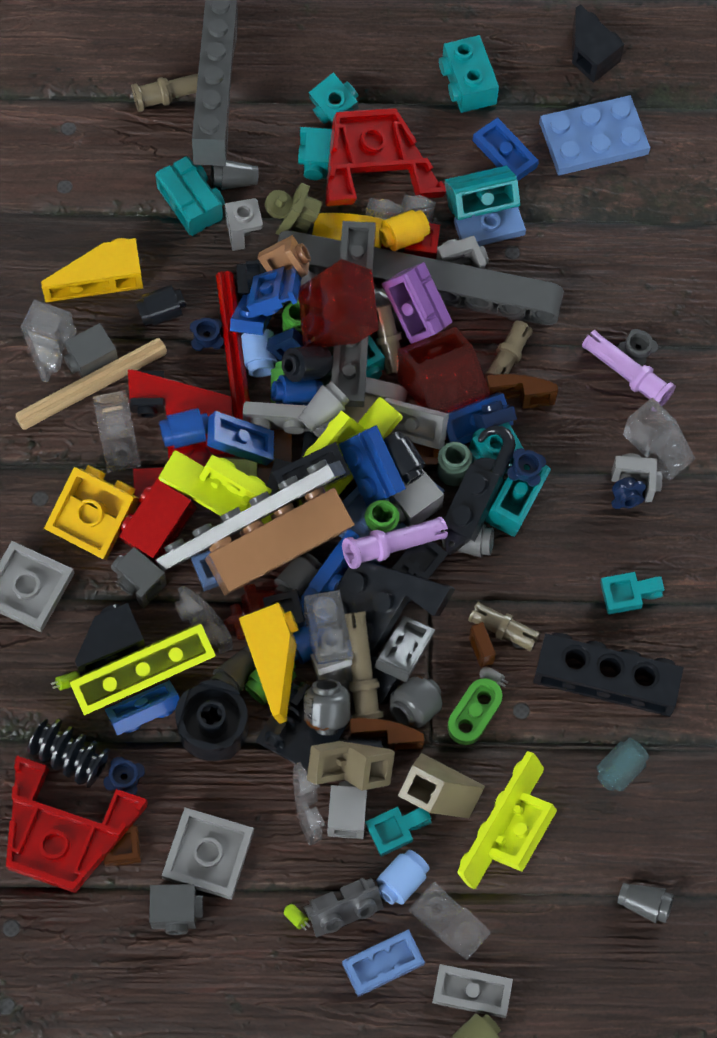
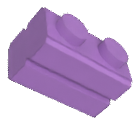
[382,262,453,344]

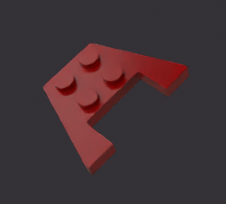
[325,108,446,207]
[128,369,235,498]
[6,756,148,893]

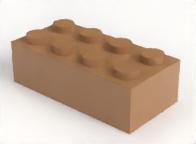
[205,486,354,596]

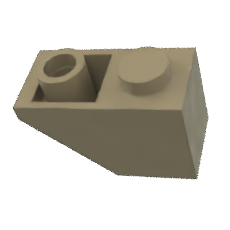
[398,753,485,819]

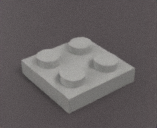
[0,541,75,633]
[162,807,254,900]

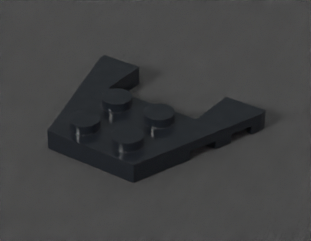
[320,561,456,704]

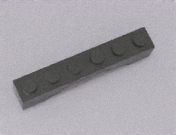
[192,0,238,166]

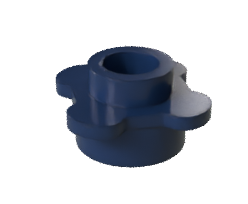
[190,318,224,351]
[507,448,546,487]
[611,477,646,509]
[103,757,145,795]

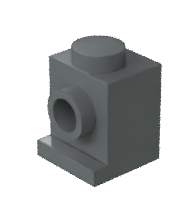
[111,547,167,609]

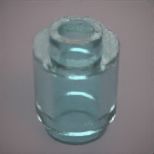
[596,738,649,791]

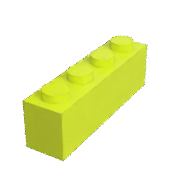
[69,623,216,715]

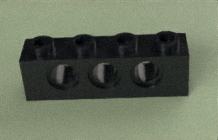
[533,632,684,717]

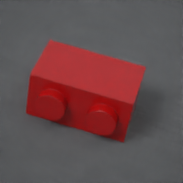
[119,479,197,564]

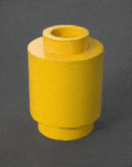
[379,210,430,251]

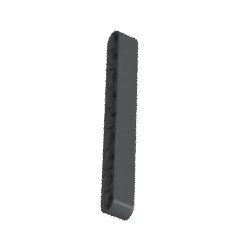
[277,231,564,325]

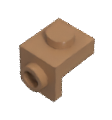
[258,235,311,278]

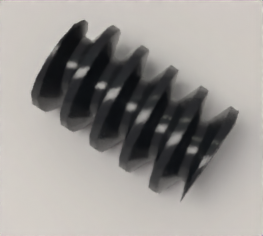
[27,718,110,788]

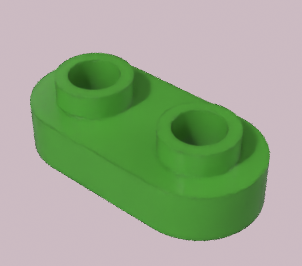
[447,678,503,745]

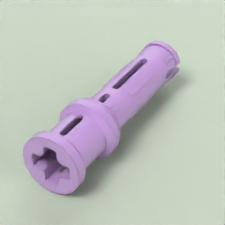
[582,330,676,409]
[342,517,448,569]

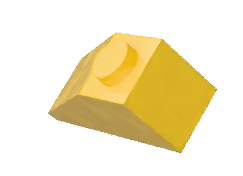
[41,238,143,303]
[239,603,298,724]

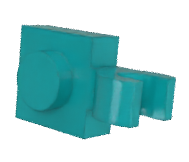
[600,572,665,615]
[365,807,432,857]

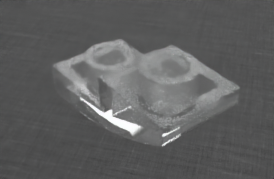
[366,194,436,224]
[175,586,233,654]
[293,762,325,846]
[408,882,491,960]

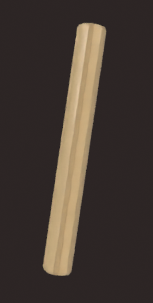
[16,338,167,430]

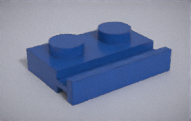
[247,266,302,317]
[338,425,406,507]

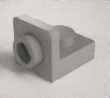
[225,198,263,251]

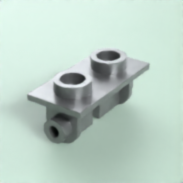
[304,878,384,938]

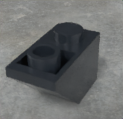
[572,4,624,83]

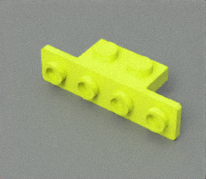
[299,397,403,506]
[159,451,274,524]
[458,751,557,889]

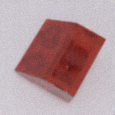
[298,259,379,347]
[398,327,490,413]

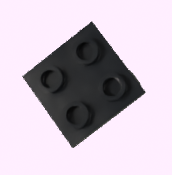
[255,682,352,771]

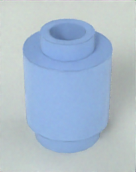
[241,328,278,377]
[376,850,430,905]

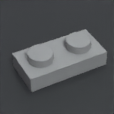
[384,398,449,449]
[432,964,513,1018]

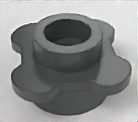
[618,329,658,366]

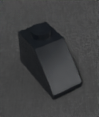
[75,603,145,676]

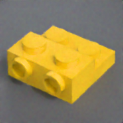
[44,465,140,560]

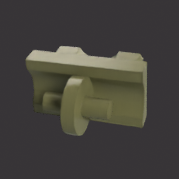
[264,182,323,235]

